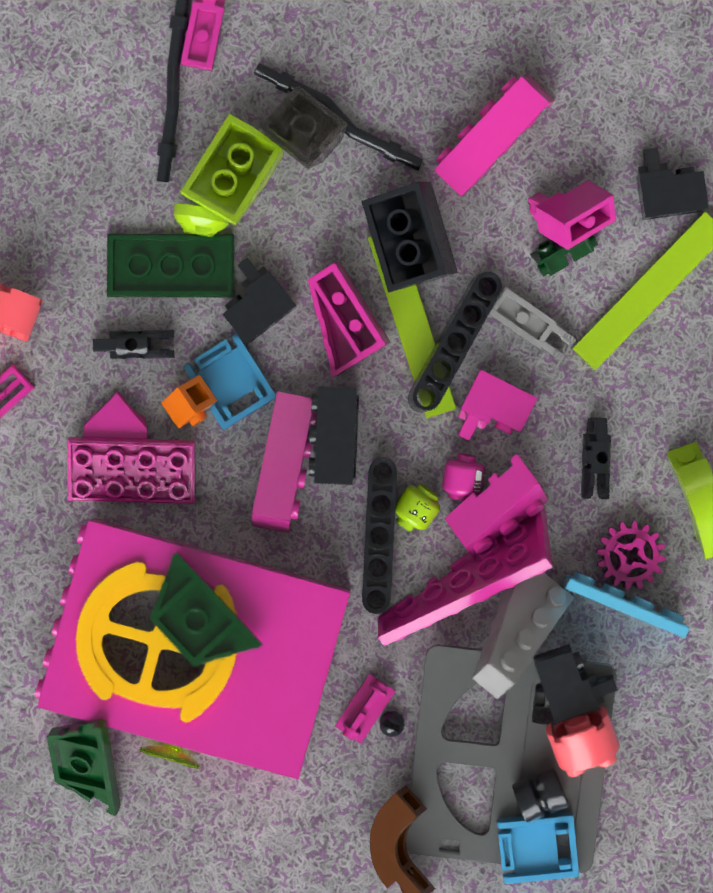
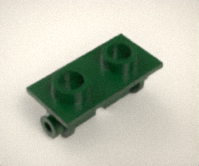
[530,235,598,277]

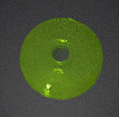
[139,743,201,769]

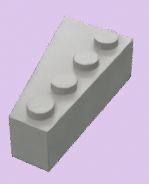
[473,573,574,699]

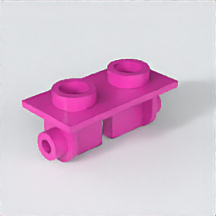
[335,674,396,744]

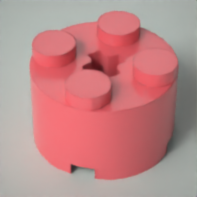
[0,284,43,342]
[546,706,620,777]

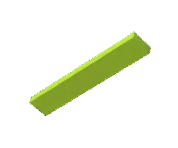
[572,212,713,371]
[368,237,456,419]

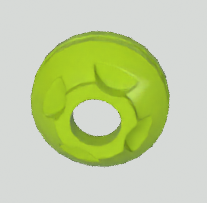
[173,203,229,237]

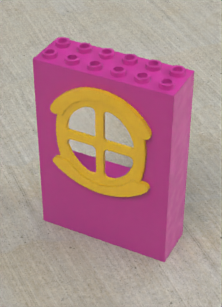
[34,518,351,780]

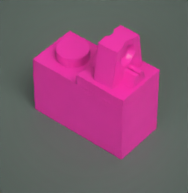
[528,180,616,250]
[458,369,538,441]

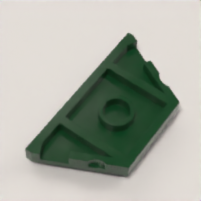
[149,552,263,667]
[46,719,121,816]

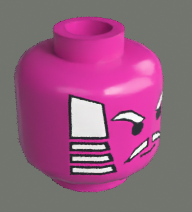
[442,453,485,501]

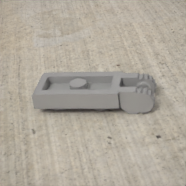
[489,287,576,362]

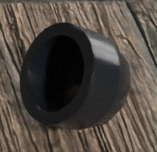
[379,711,405,737]

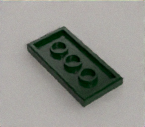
[107,234,234,298]

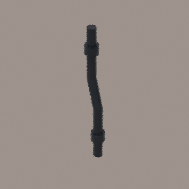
[156,0,190,183]
[254,63,423,171]

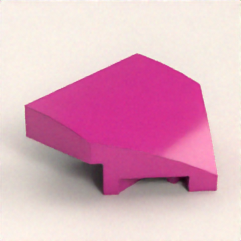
[84,391,148,439]

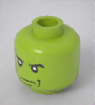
[395,483,441,532]

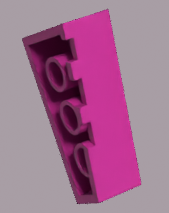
[434,74,556,197]
[252,391,317,533]

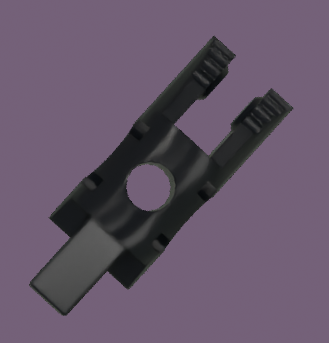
[93,330,175,359]
[581,417,611,499]

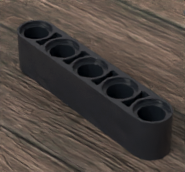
[408,272,502,413]
[362,458,397,614]

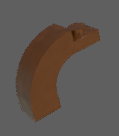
[370,786,436,893]

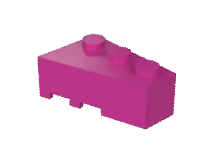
[308,262,391,378]
[444,454,548,556]

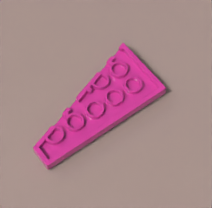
[377,508,552,646]

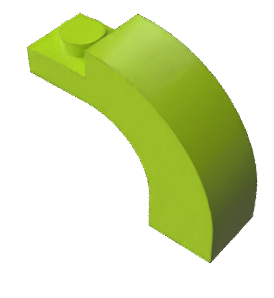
[667,442,713,560]

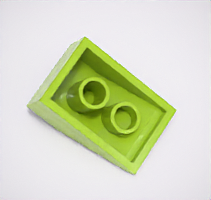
[180,114,285,225]

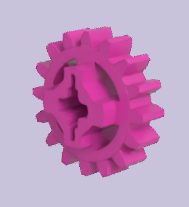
[596,521,666,590]

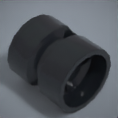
[512,768,569,823]

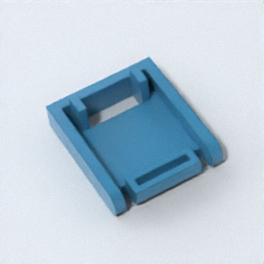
[183,333,276,431]
[497,811,580,884]

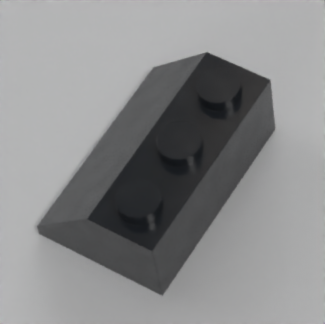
[361,181,458,293]
[308,387,360,485]

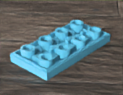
[561,571,690,638]

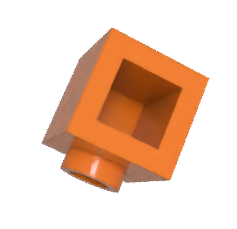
[161,375,218,429]

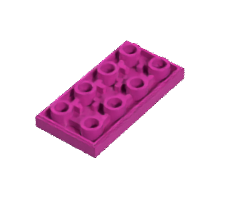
[67,437,195,504]

